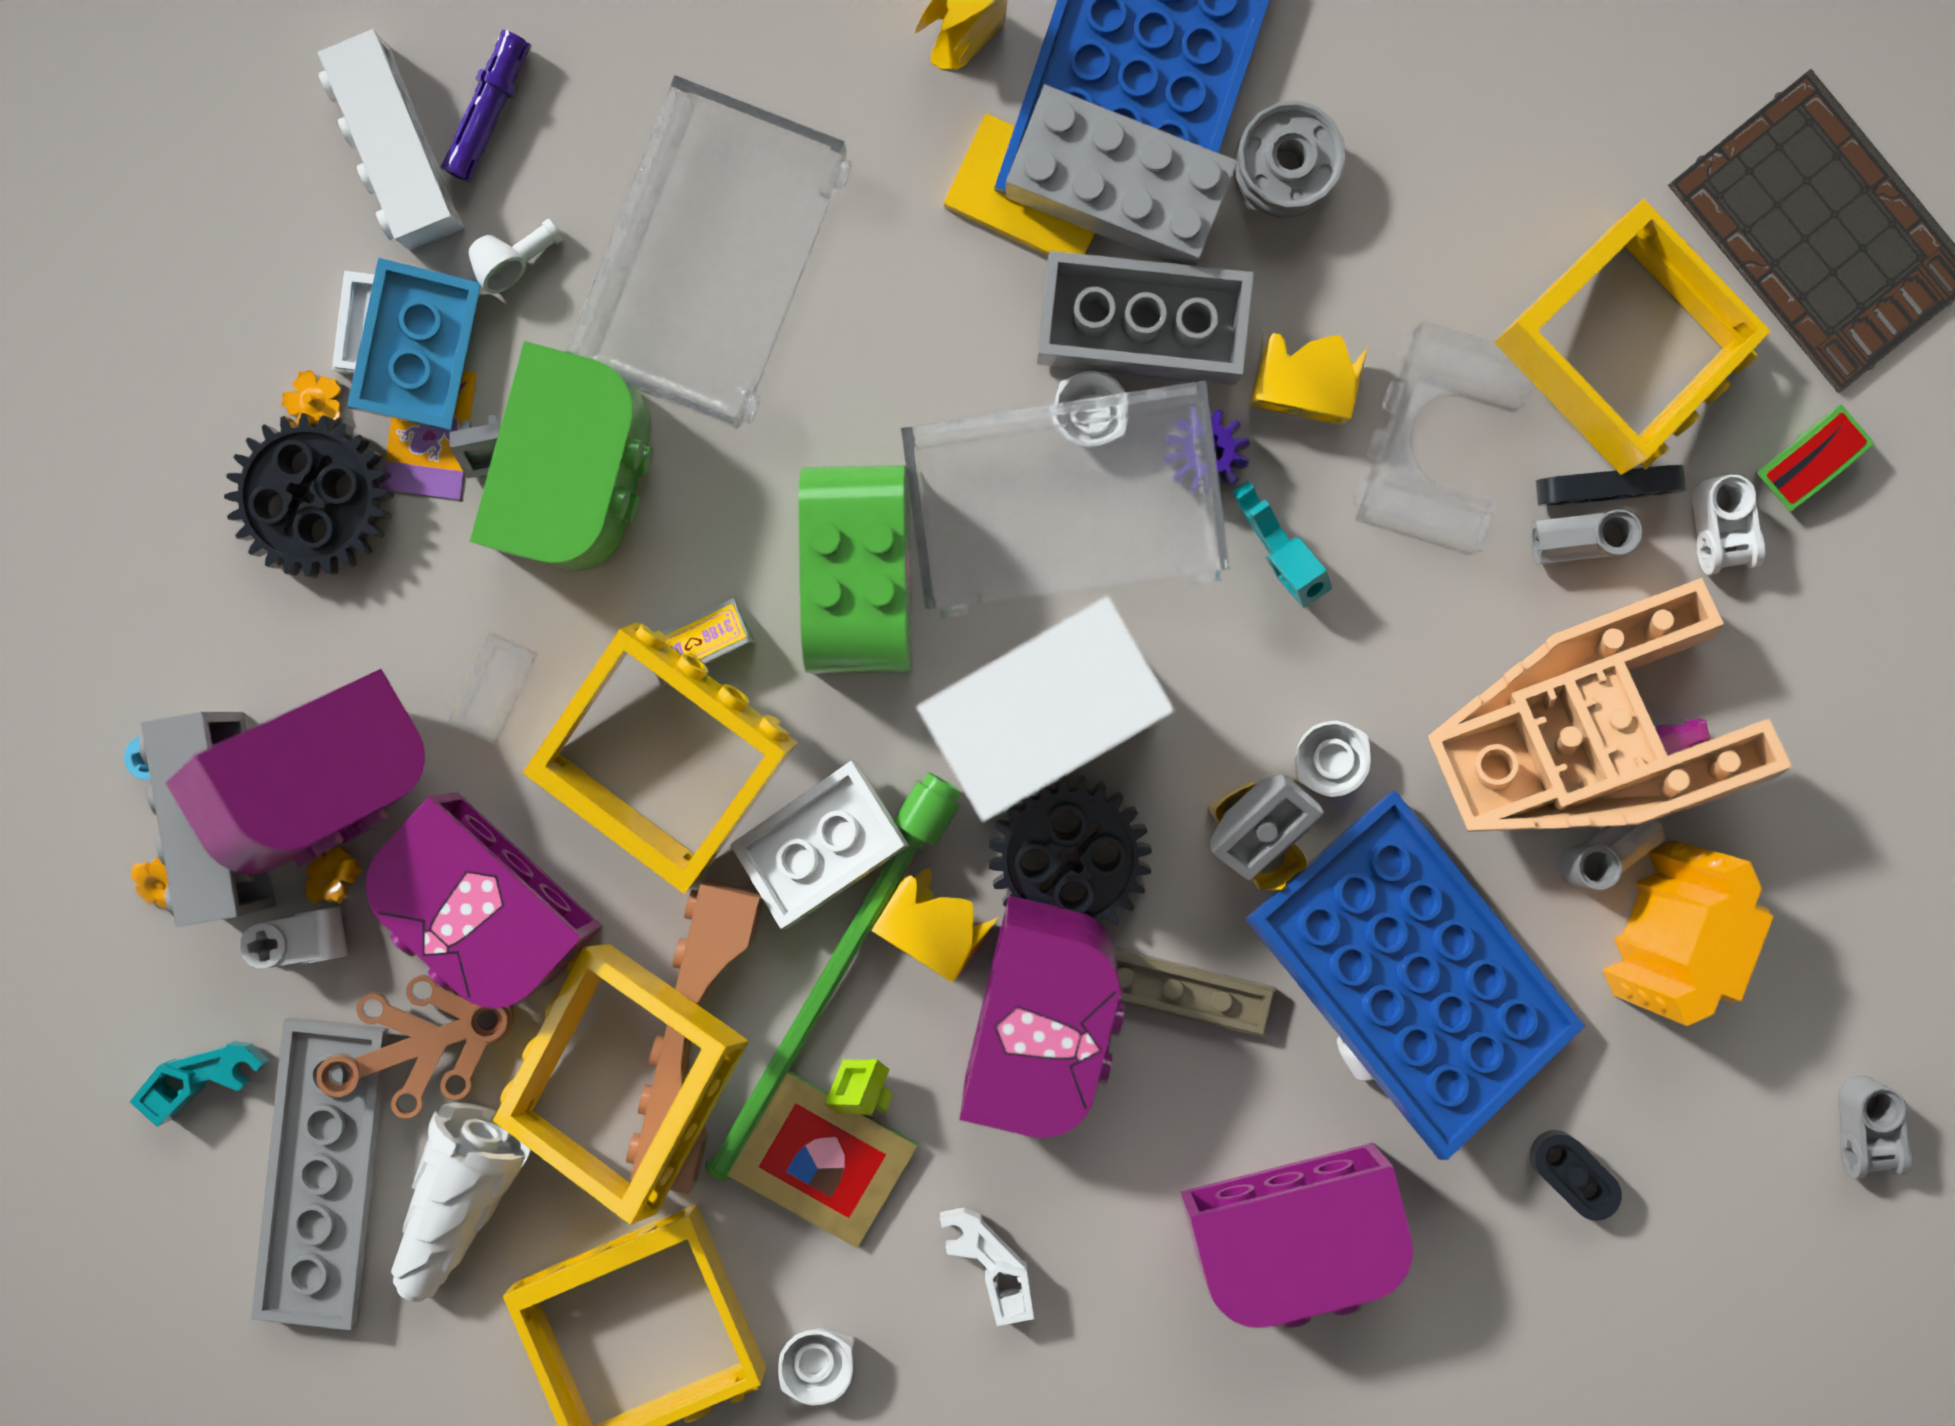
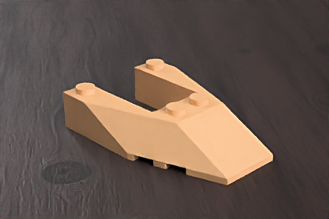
[1428,578,1792,832]

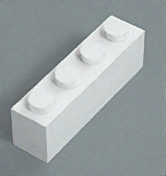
[318,29,465,251]

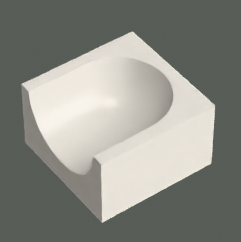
[917,596,1174,821]

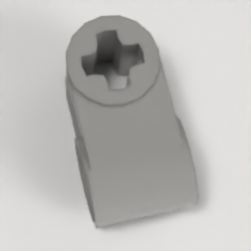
[1838,1075,1912,1179]

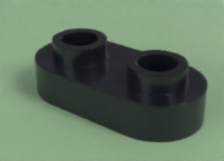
[1530,1130,1622,1221]

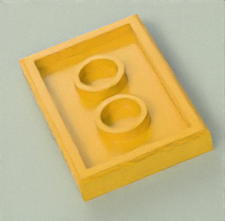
[943,113,1096,256]

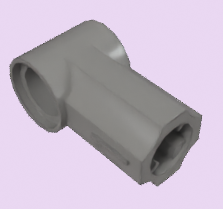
[1530,509,1643,565]
[1560,819,1666,890]

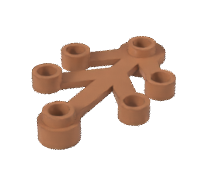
[316,974,514,1119]

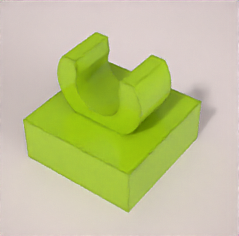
[825,1059,894,1115]

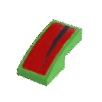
[1756,404,1874,512]

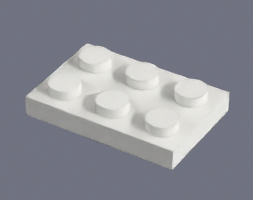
[730,761,909,929]

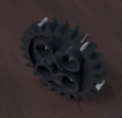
[224,413,394,578]
[989,775,1152,925]

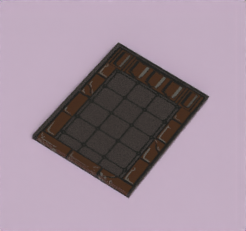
[1668,69,1955,393]

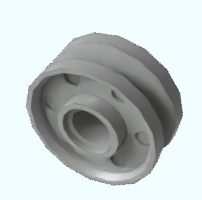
[1233,100,1345,218]

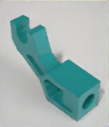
[1232,480,1332,609]
[129,1041,270,1127]

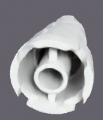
[391,1102,531,1302]

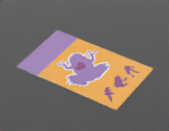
[382,371,477,500]

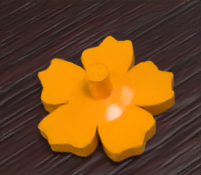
[281,370,343,426]
[305,846,362,904]
[130,857,169,910]

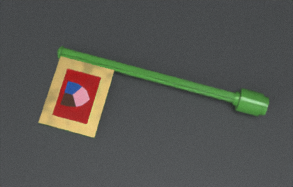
[705,772,962,1248]

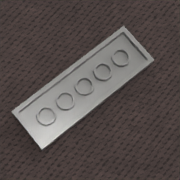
[251,1017,389,1331]

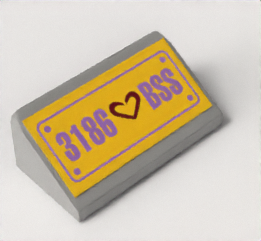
[656,598,755,685]

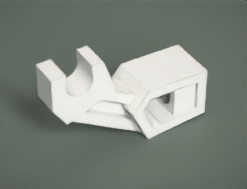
[940,1207,1034,1326]

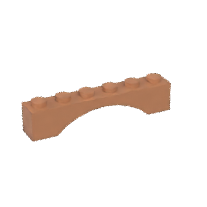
[626,880,764,1195]

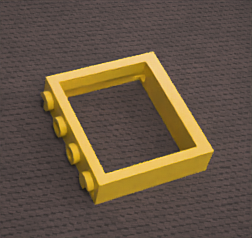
[1494,199,1771,475]
[522,622,798,894]
[493,944,749,1225]
[503,1204,767,1426]

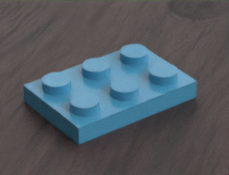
[347,257,481,432]

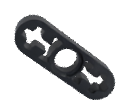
[1536,465,1686,506]

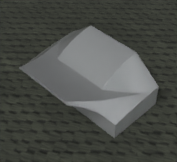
[1209,774,1323,881]

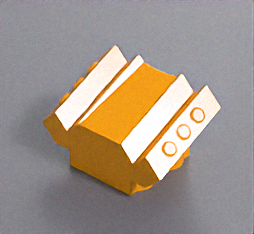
[1602,840,1774,1026]

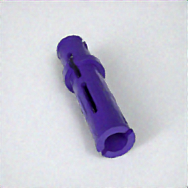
[440,29,532,183]

